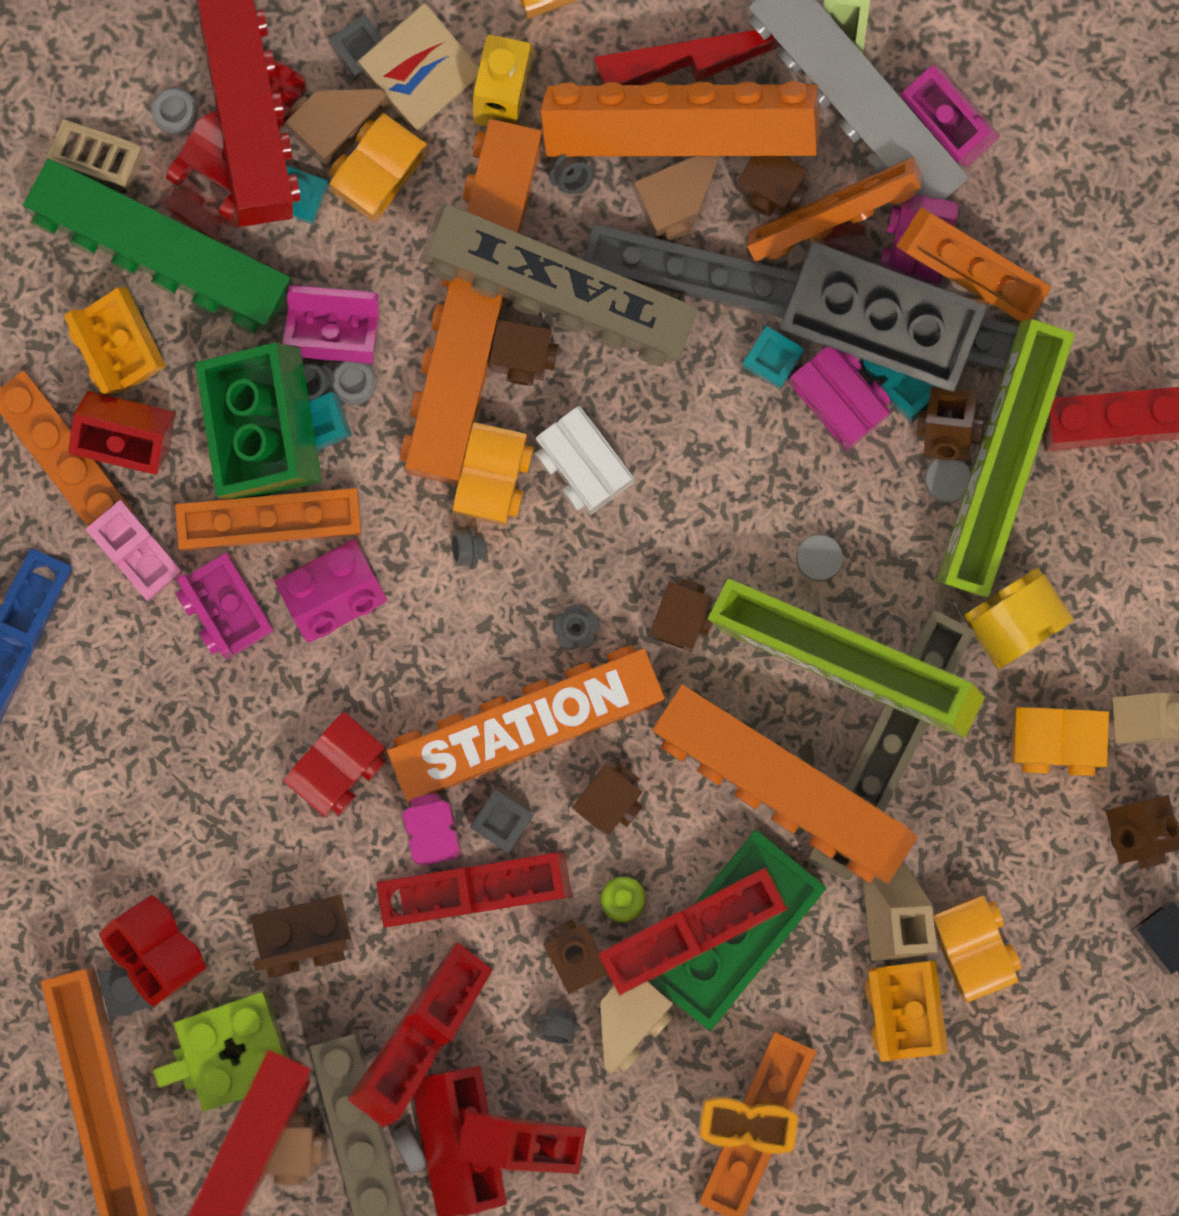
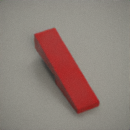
[593,30,779,85]
[377,852,572,928]
[598,868,789,996]
[347,942,493,1128]
[188,1050,311,1216]

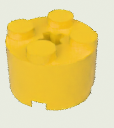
[963,567,1075,670]

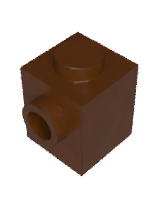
[736,156,809,217]
[489,320,559,386]
[649,578,712,653]
[572,763,643,837]
[543,919,608,995]

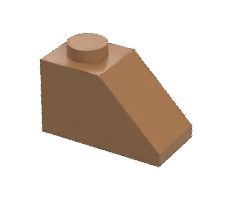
[285,89,390,169]
[634,156,720,241]

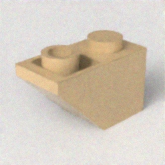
[1112,693,1179,744]
[863,865,937,961]
[600,982,673,1074]

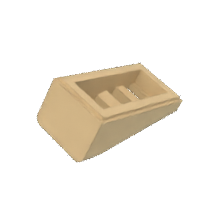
[46,119,147,194]

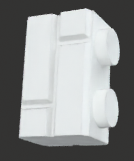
[534,406,634,516]

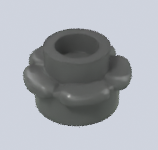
[549,154,592,194]
[303,361,335,401]
[451,524,486,570]
[553,605,599,650]
[536,1008,581,1044]

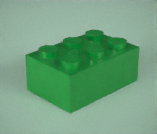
[195,342,322,499]

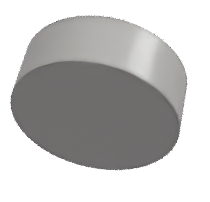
[151,88,197,135]
[332,361,376,405]
[924,458,971,503]
[796,535,843,582]
[390,1126,426,1175]

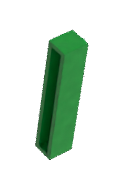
[22,158,293,334]

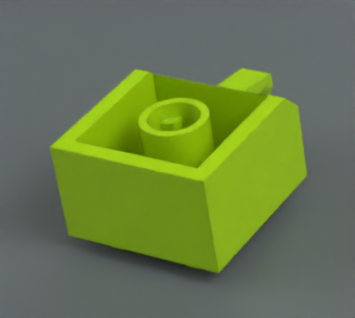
[153,991,290,1112]

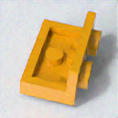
[64,287,166,394]
[865,960,948,1062]

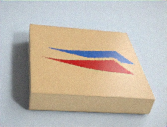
[356,3,479,132]

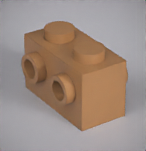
[266,1113,328,1185]

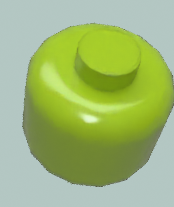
[600,876,646,922]

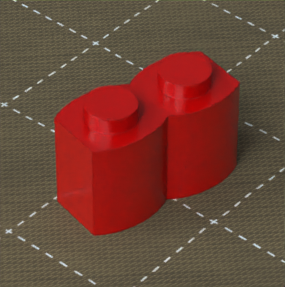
[282,711,387,818]
[99,895,207,1007]

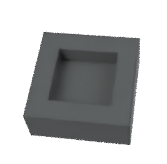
[328,14,383,79]
[470,789,534,853]
[98,967,152,1018]

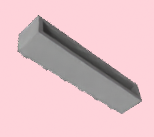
[747,0,970,200]

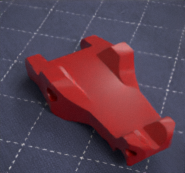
[166,60,307,221]

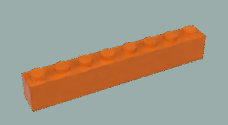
[399,119,543,486]

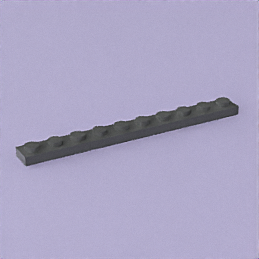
[584,224,1019,372]

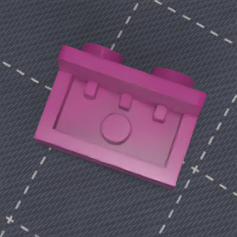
[282,285,379,364]
[274,538,387,643]
[175,553,275,660]

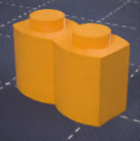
[328,113,428,223]
[453,422,534,526]
[1011,707,1109,776]
[933,895,1022,1003]
[698,1096,799,1154]

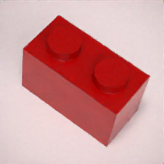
[68,391,176,475]

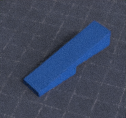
[0,548,73,723]

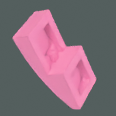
[85,500,183,601]

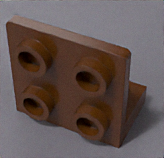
[251,895,354,978]

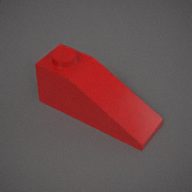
[458,1112,587,1174]

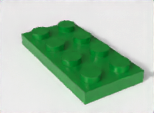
[649,829,827,1032]

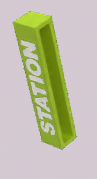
[935,319,1075,598]
[708,578,985,739]

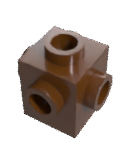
[917,387,984,461]
[1105,795,1179,869]

